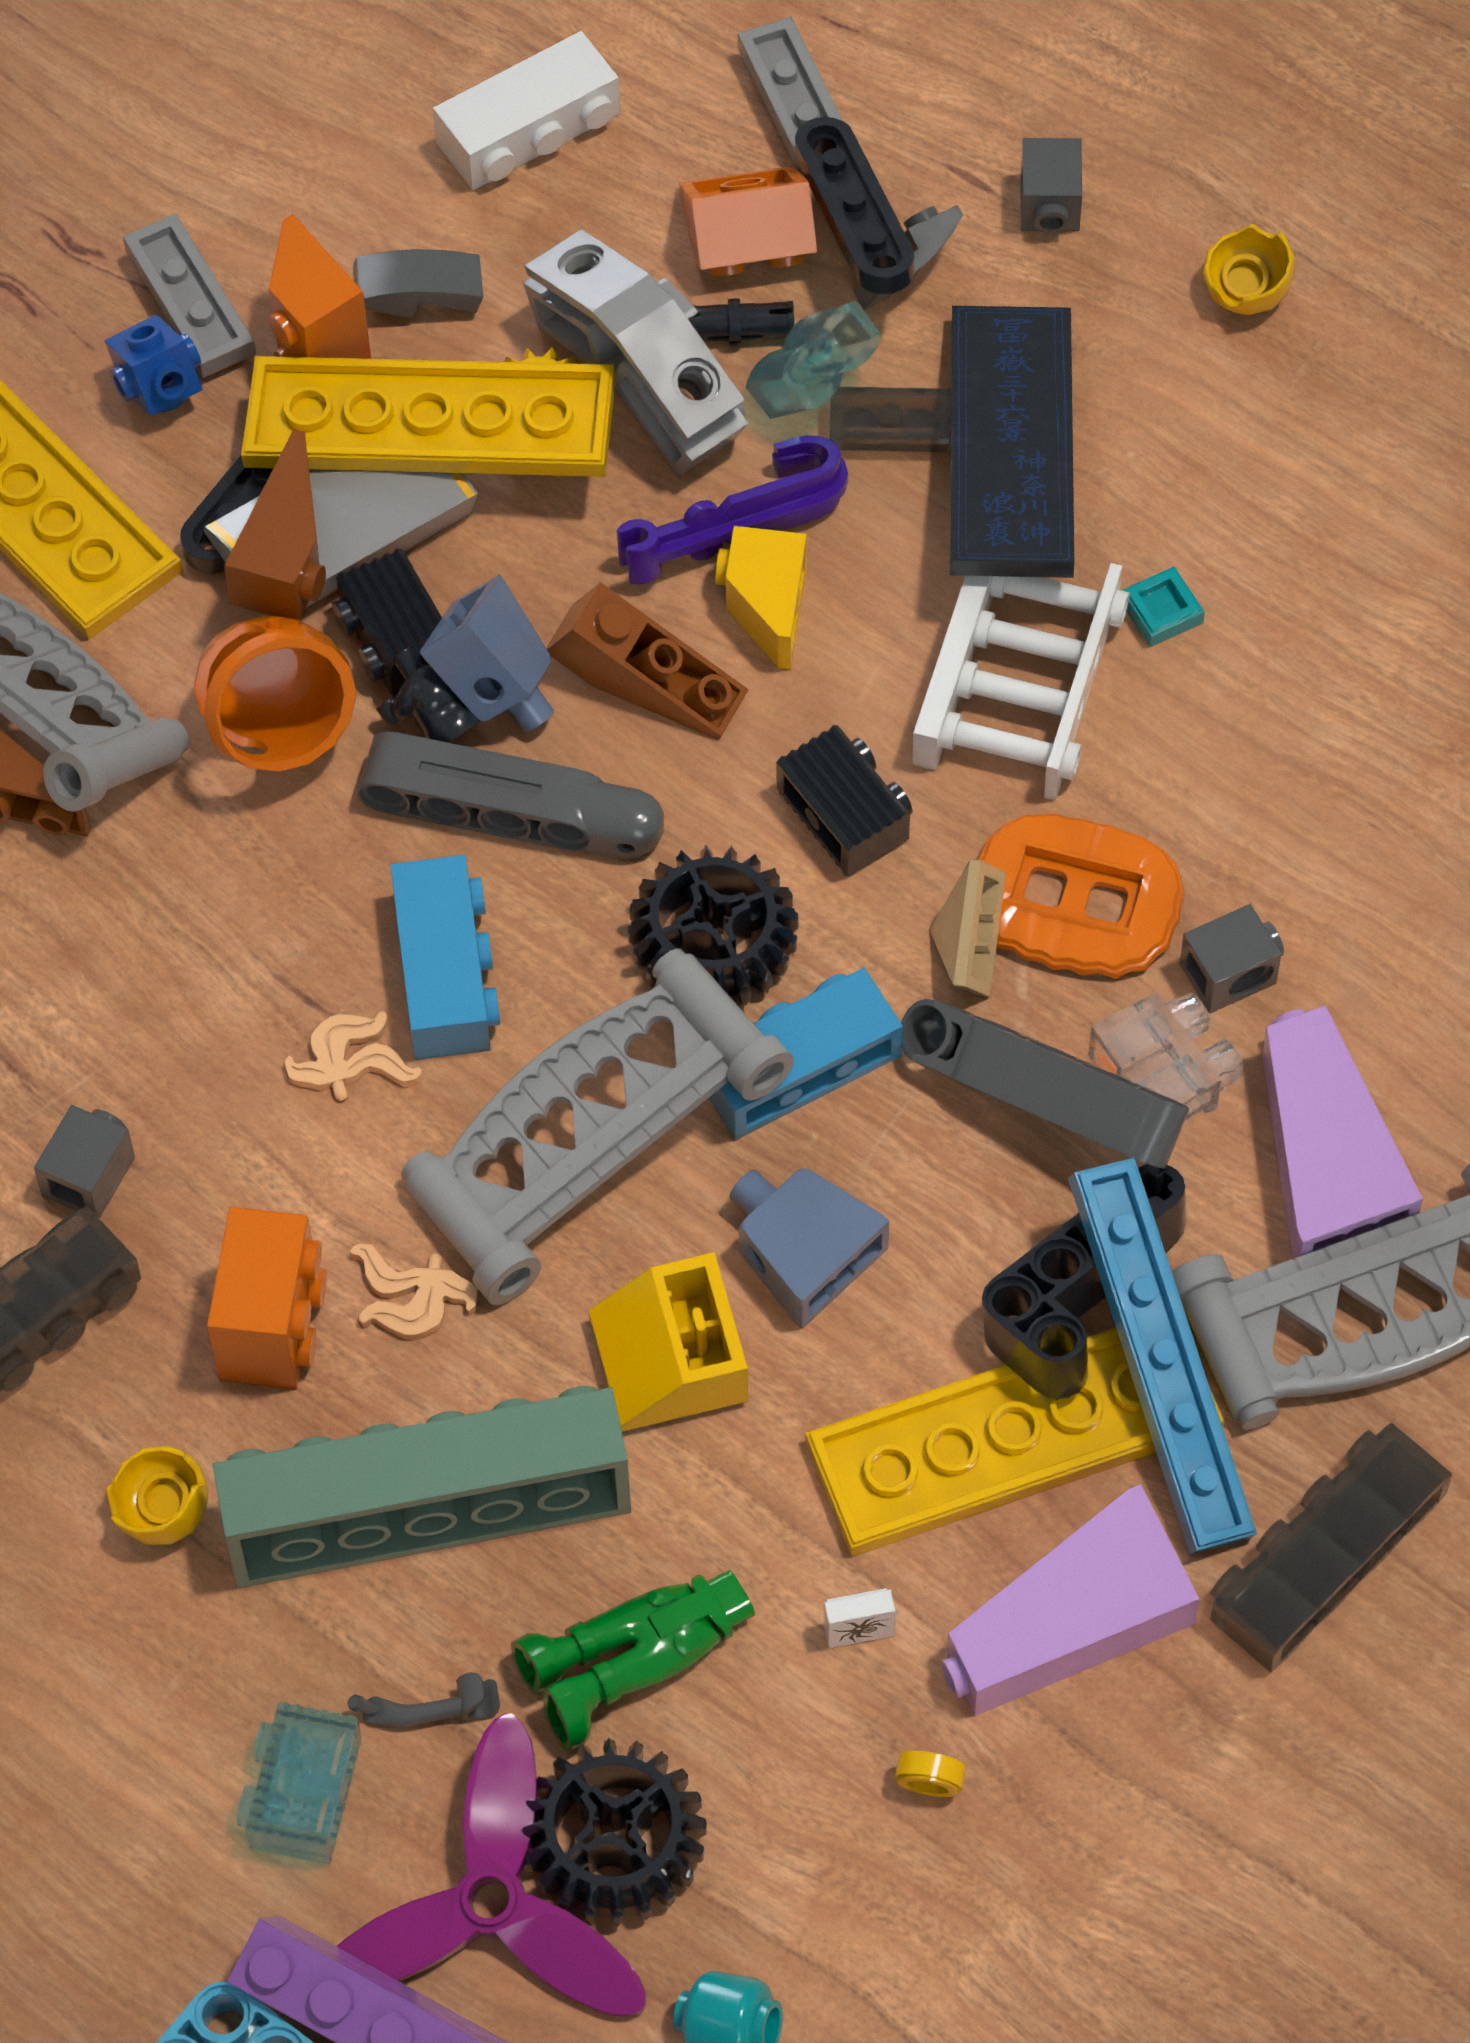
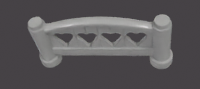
[0,592,189,812]
[401,949,794,1305]
[1172,1164,1470,1430]

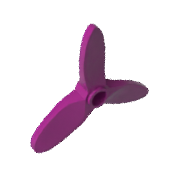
[336,1713,646,2017]

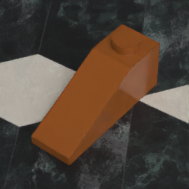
[224,429,326,620]

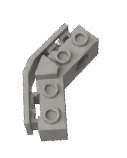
[523,229,749,477]

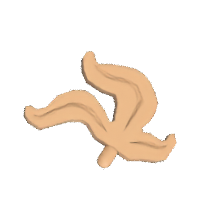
[284,1011,423,1101]
[350,1244,478,1340]

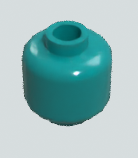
[673,1970,783,2043]

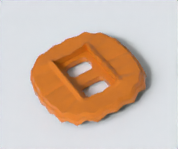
[977,814,1185,979]

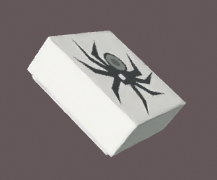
[824,1588,896,1648]

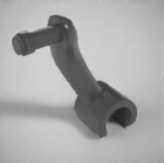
[348,1672,500,1727]

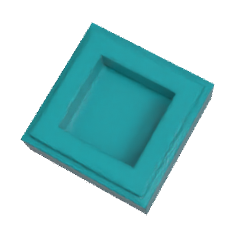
[1122,566,1205,647]

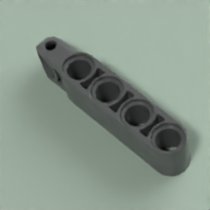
[356,731,664,859]
[900,999,1190,1169]

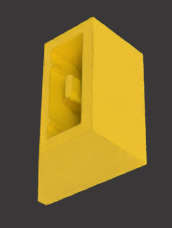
[588,1252,749,1432]

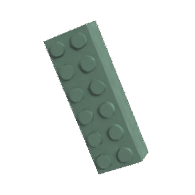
[212,1386,631,1588]

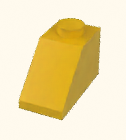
[715,526,807,670]

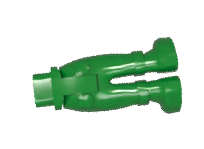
[511,1570,755,1751]

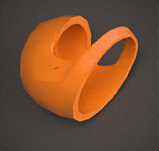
[194,616,357,772]

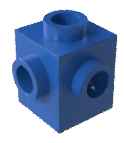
[104,314,203,417]

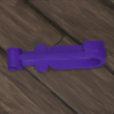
[617,435,848,585]

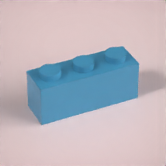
[390,855,501,1060]
[709,967,903,1141]

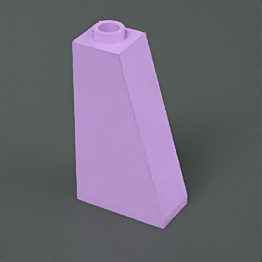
[1262,1005,1423,1259]
[941,1484,1199,1716]

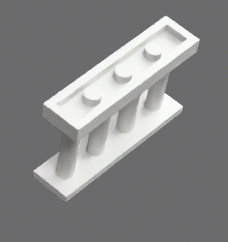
[912,563,1130,801]

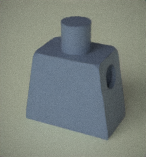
[420,575,554,732]
[730,1168,889,1329]

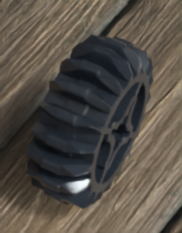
[628,845,799,1006]
[523,1738,707,1927]

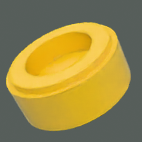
[894,1751,966,1797]

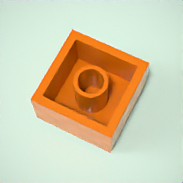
[207,1206,327,1390]

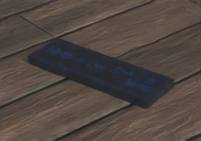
[950,305,1075,578]

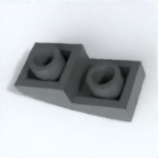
[853,205,963,311]
[353,249,484,318]

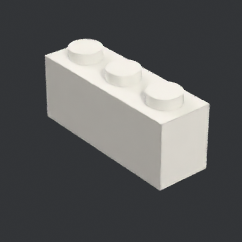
[433,31,620,191]

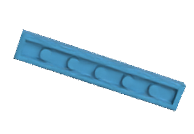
[1068,1158,1257,1555]

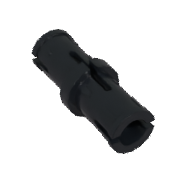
[690,298,795,346]

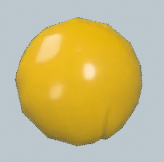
[1203,224,1295,316]
[106,1446,208,1546]

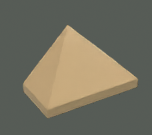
[929,860,1006,997]

